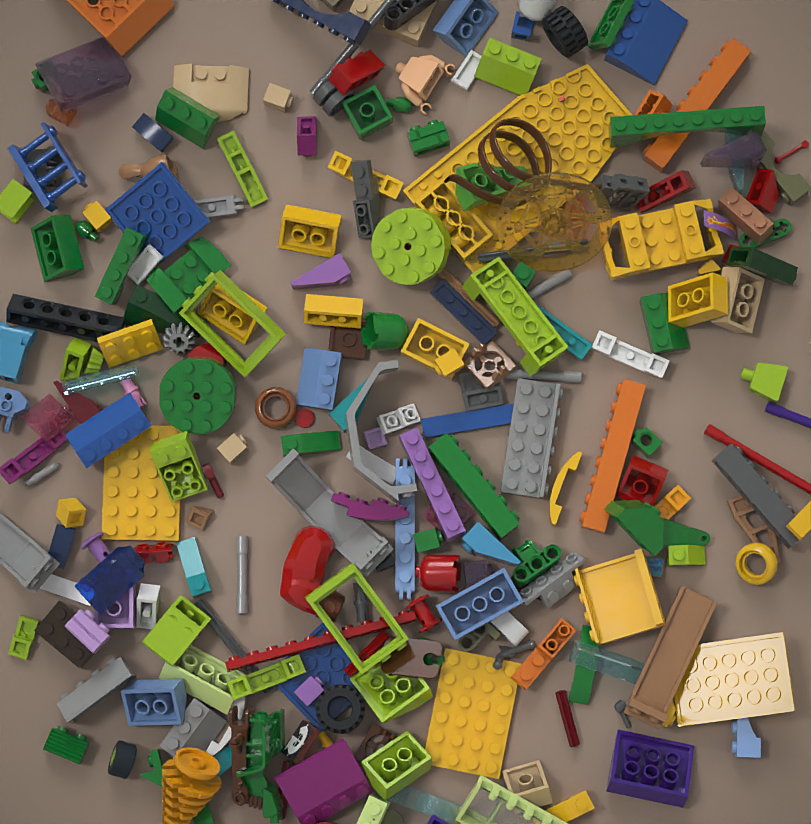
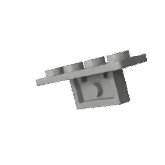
[519,552,586,608]

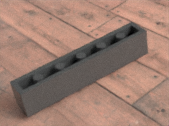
[712,443,809,549]

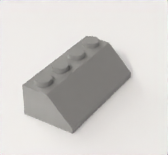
[57,657,136,723]

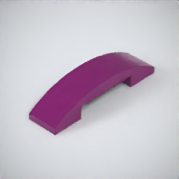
[0,424,68,485]

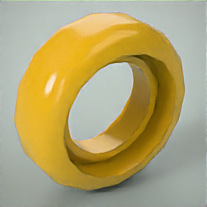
[735,542,778,585]

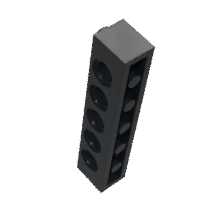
[6,294,125,342]

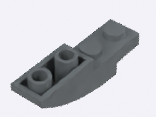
[350,160,380,238]

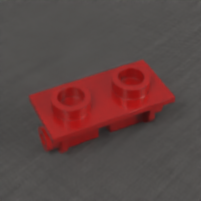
[133,542,173,564]

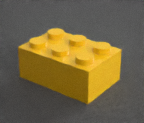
[668,272,728,328]
[401,318,470,381]

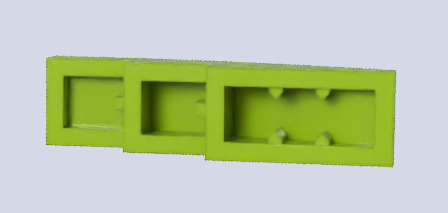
[216,130,268,207]

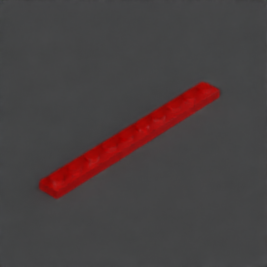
[225,610,416,673]

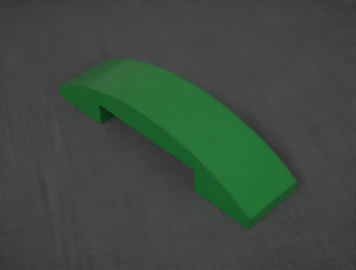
[569,625,599,705]

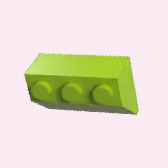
[474,37,542,96]
[361,731,432,801]

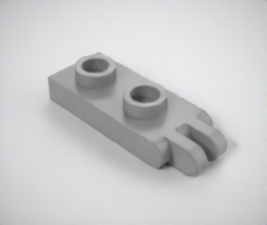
[194,195,244,219]

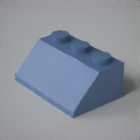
[432,0,499,57]
[296,348,343,410]
[121,678,187,726]

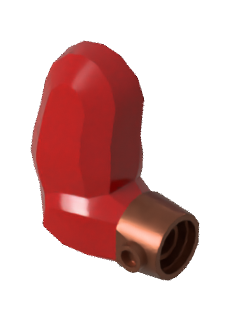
[280,526,345,623]

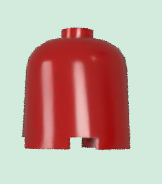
[415,554,461,594]

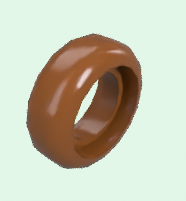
[255,387,297,429]

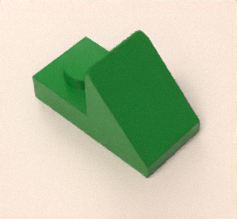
[140,749,163,788]

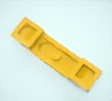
[327,151,404,200]
[549,452,582,526]

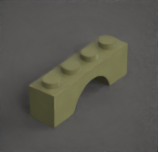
[744,131,811,206]

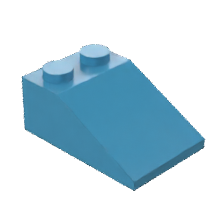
[461,522,521,567]

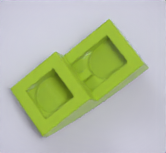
[8,615,40,660]

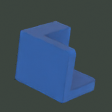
[511,11,534,42]

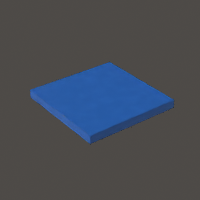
[105,162,211,267]
[275,622,360,732]

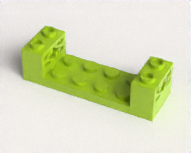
[462,257,568,377]

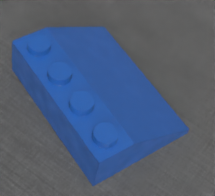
[604,0,688,85]

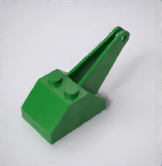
[604,500,710,556]

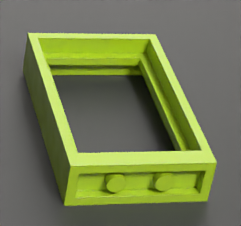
[179,270,287,377]
[304,563,409,675]

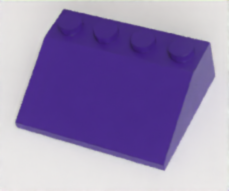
[606,730,694,808]

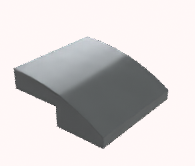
[458,367,504,411]

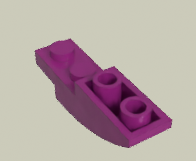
[331,492,410,522]

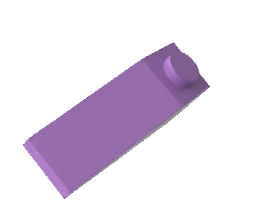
[290,253,352,289]

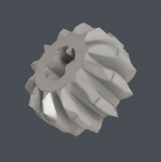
[163,322,196,356]

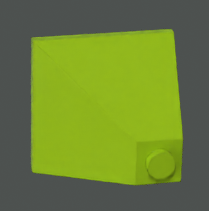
[350,661,433,724]

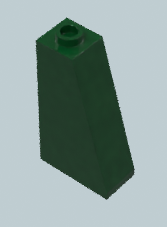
[726,247,798,286]

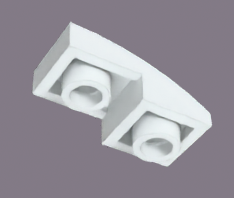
[376,404,421,435]

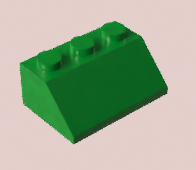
[155,87,220,149]
[31,215,84,282]
[639,293,690,355]

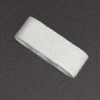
[490,612,529,646]

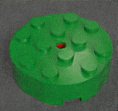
[159,356,237,434]

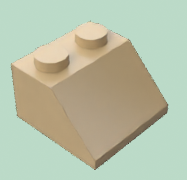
[502,760,553,814]

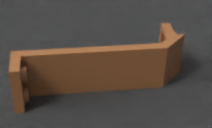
[624,586,717,730]

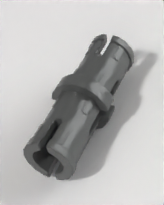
[353,583,369,622]

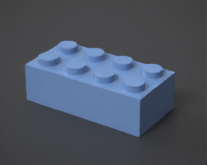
[435,568,523,641]

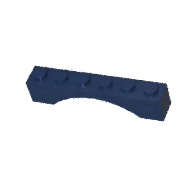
[271,0,371,45]

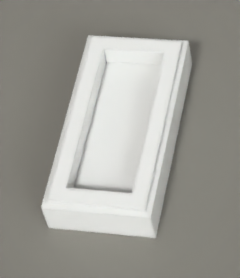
[451,50,481,91]
[127,244,164,285]

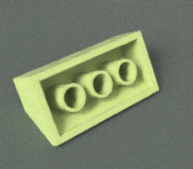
[159,645,246,715]

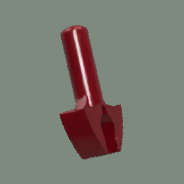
[202,463,224,498]

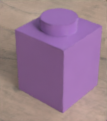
[294,676,325,706]

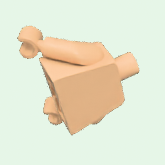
[396,55,455,115]

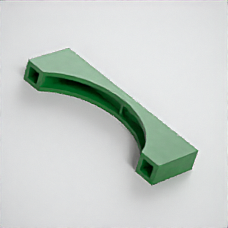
[609,106,766,147]

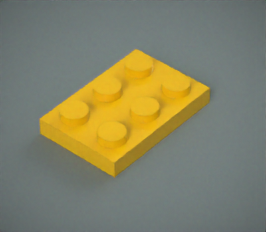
[97,319,163,368]

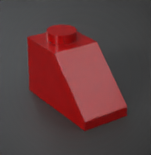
[746,168,778,214]

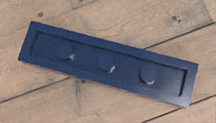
[430,279,498,345]

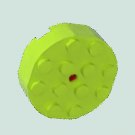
[371,207,451,285]

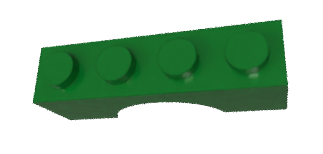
[94,227,148,305]

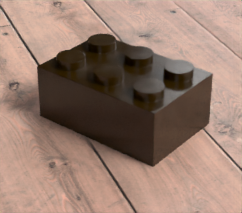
[34,600,94,669]

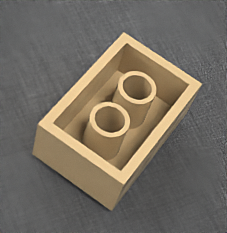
[710,267,765,334]

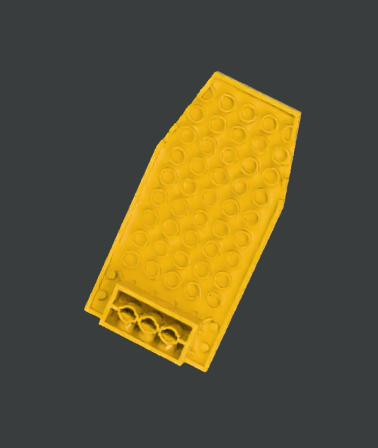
[403,64,632,274]

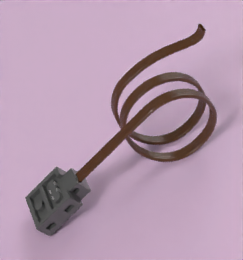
[444,118,650,211]

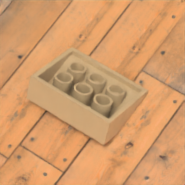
[349,0,438,47]

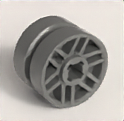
[313,80,354,117]

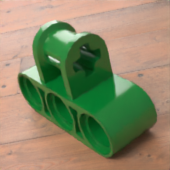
[511,539,561,588]

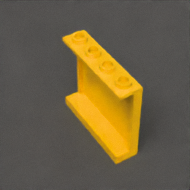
[574,548,666,646]

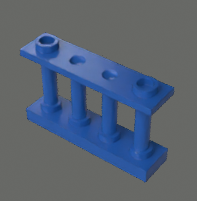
[7,122,88,212]

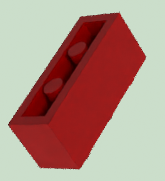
[328,49,385,95]

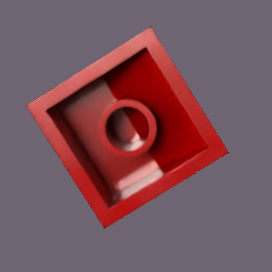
[616,455,669,506]

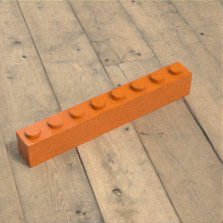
[643,38,751,173]
[579,379,646,534]

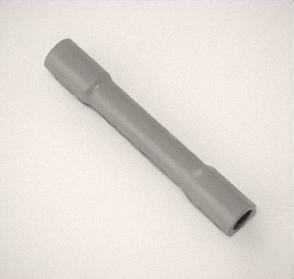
[527,267,573,299]
[504,368,581,383]
[236,536,248,614]

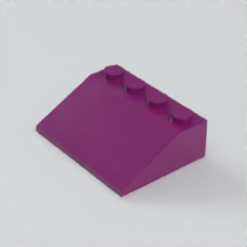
[274,738,374,824]

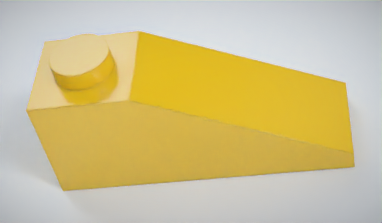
[532,790,594,824]

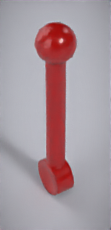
[774,140,809,164]

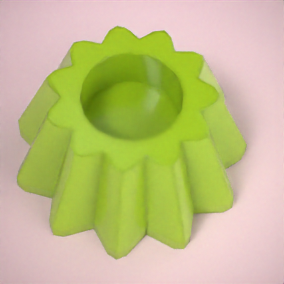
[84,347,104,374]

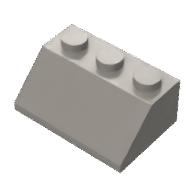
[159,698,227,757]

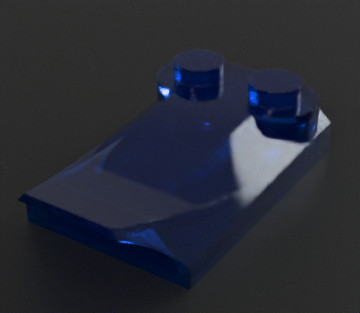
[75,545,145,615]

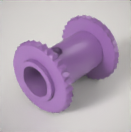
[81,532,120,569]

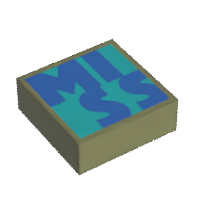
[646,556,664,578]

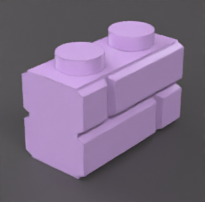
[65,609,111,654]

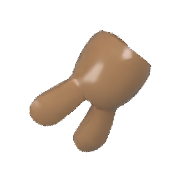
[119,154,178,179]

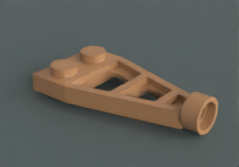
[727,495,782,564]

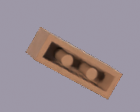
[718,187,774,245]

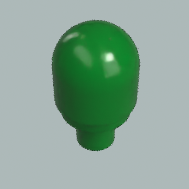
[386,96,413,113]
[76,220,99,242]

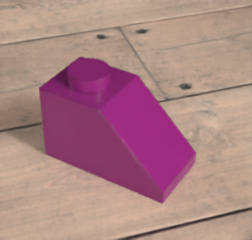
[297,116,317,157]

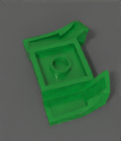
[147,237,231,313]

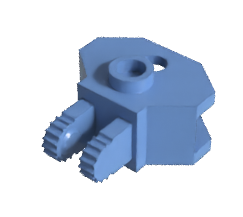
[0,387,30,433]

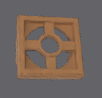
[463,340,517,390]

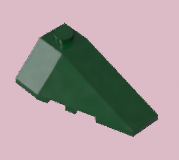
[124,285,207,338]

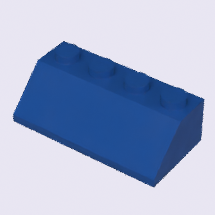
[65,392,152,469]

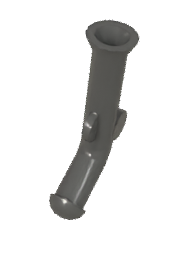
[493,639,534,670]

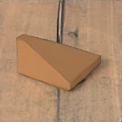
[186,506,213,531]

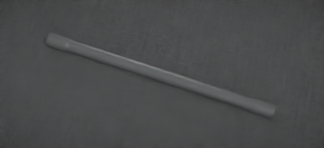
[309,0,397,95]

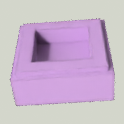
[363,427,387,451]

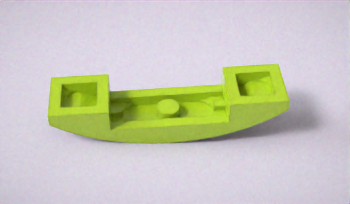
[226,654,306,700]

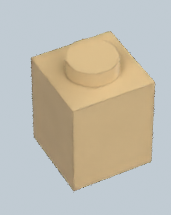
[263,83,293,112]
[217,433,248,464]

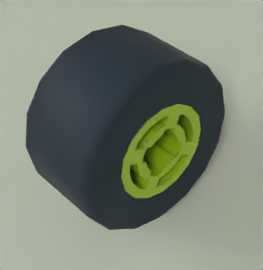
[108,740,137,779]

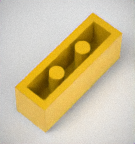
[304,294,363,328]

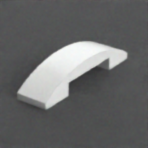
[592,330,669,378]
[206,697,246,756]

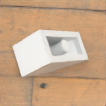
[136,583,160,629]

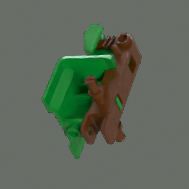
[229,705,285,824]

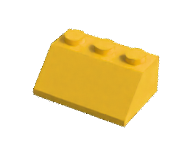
[278,204,342,258]
[198,283,268,345]

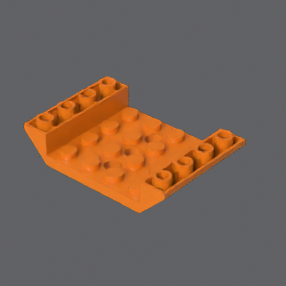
[66,0,175,57]

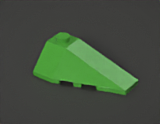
[456,163,532,211]

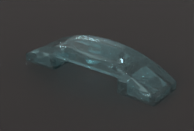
[380,786,460,824]

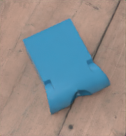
[0,321,37,384]

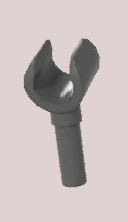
[614,700,631,728]

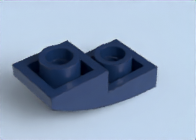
[132,113,174,152]
[48,524,76,569]

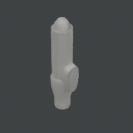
[25,463,59,487]

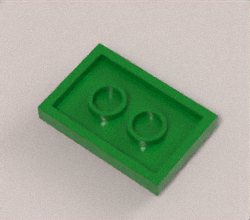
[587,0,634,50]

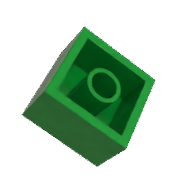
[342,85,393,140]

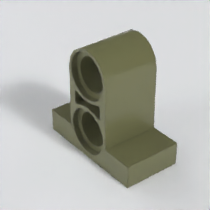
[458,623,501,652]

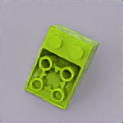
[150,431,208,502]
[141,595,211,667]

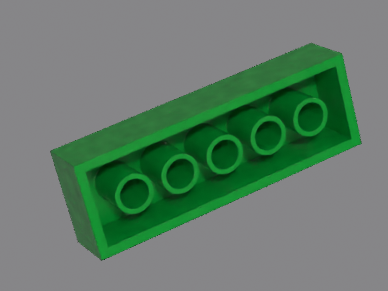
[428,432,520,541]

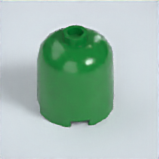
[361,312,409,350]

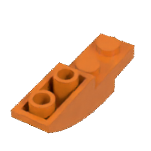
[511,618,577,690]

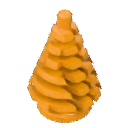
[162,747,222,824]

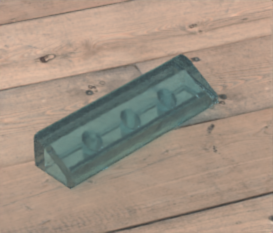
[61,363,139,395]
[569,640,644,684]

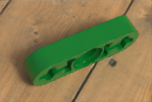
[738,218,791,248]

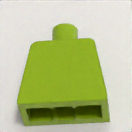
[740,362,788,404]

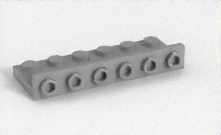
[500,378,563,499]

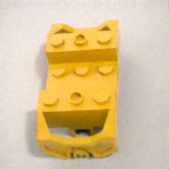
[598,198,724,281]

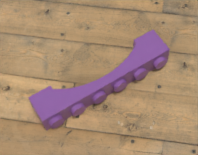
[399,428,466,543]

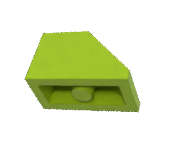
[59,337,92,385]
[666,545,706,567]

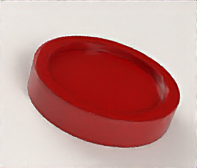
[295,408,314,428]

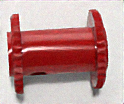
[405,595,442,633]

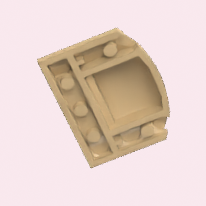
[173,64,249,122]

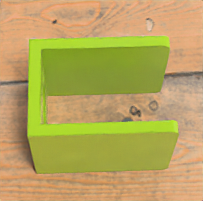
[0,179,36,224]

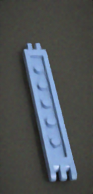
[395,458,415,600]

